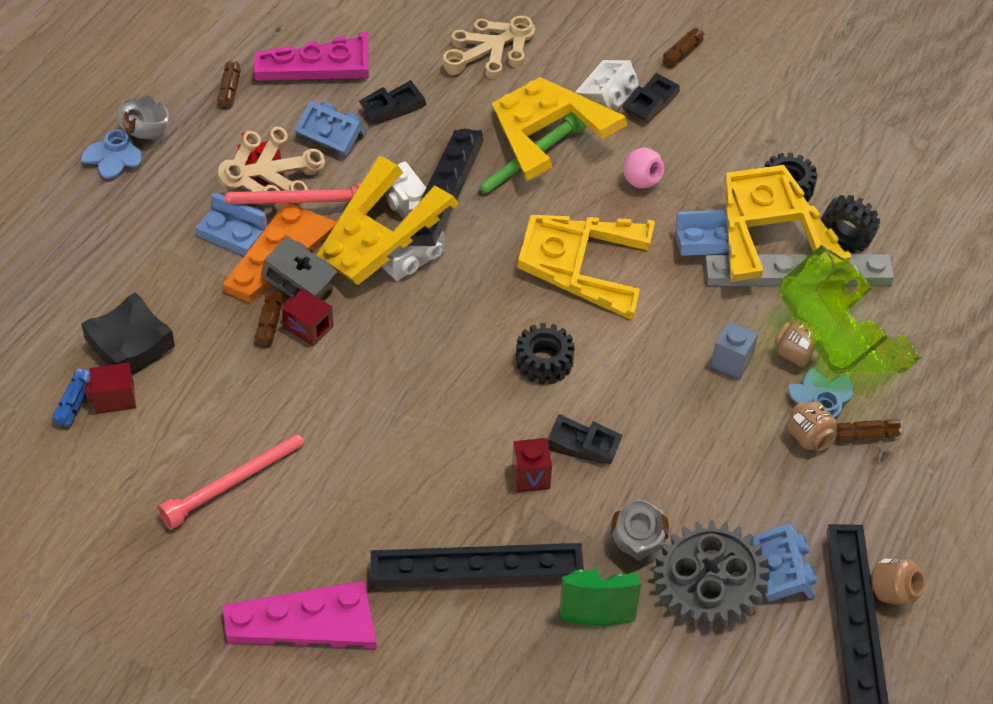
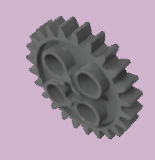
[654,520,770,630]

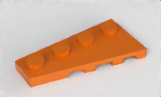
[222,203,337,303]

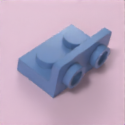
[294,101,367,156]
[195,192,267,256]
[675,210,729,256]
[753,523,818,602]

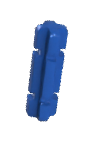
[52,369,90,427]

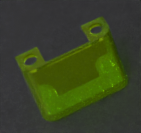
[779,245,922,374]

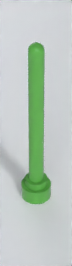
[479,112,587,194]

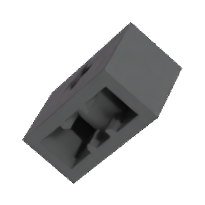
[260,236,338,300]

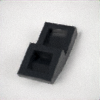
[622,73,680,122]
[359,80,427,122]
[547,414,623,464]

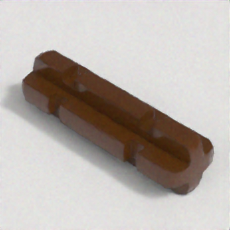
[662,28,704,67]
[217,61,241,108]
[255,291,283,347]
[836,419,901,441]

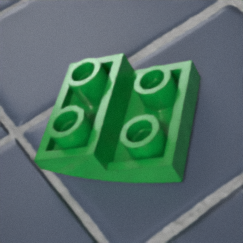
[559,568,641,625]

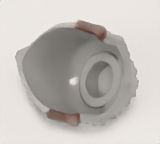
[117,96,169,140]
[610,499,669,561]

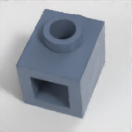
[711,321,758,379]

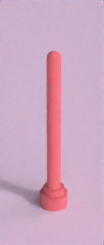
[224,183,361,204]
[157,435,304,530]

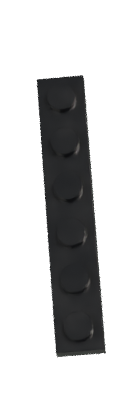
[408,128,484,246]
[826,524,889,704]
[370,543,584,588]

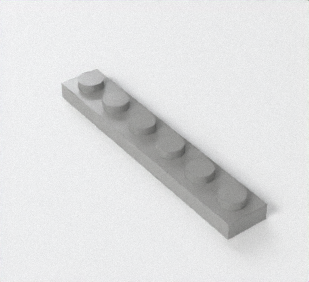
[704,254,894,286]

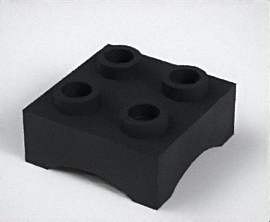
[81,292,175,372]

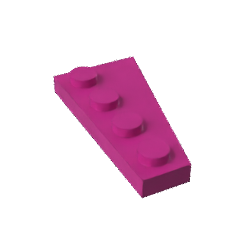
[254,31,369,80]
[222,581,377,649]

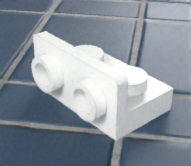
[575,60,639,112]
[384,161,426,220]
[381,230,445,281]

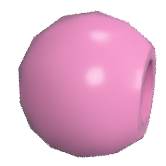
[622,147,664,189]

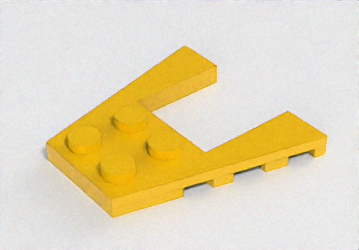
[492,77,627,181]
[317,155,459,285]
[724,165,852,282]
[517,215,655,320]

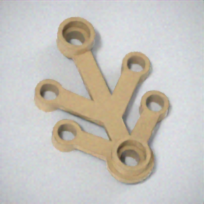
[443,16,535,80]
[217,127,325,206]

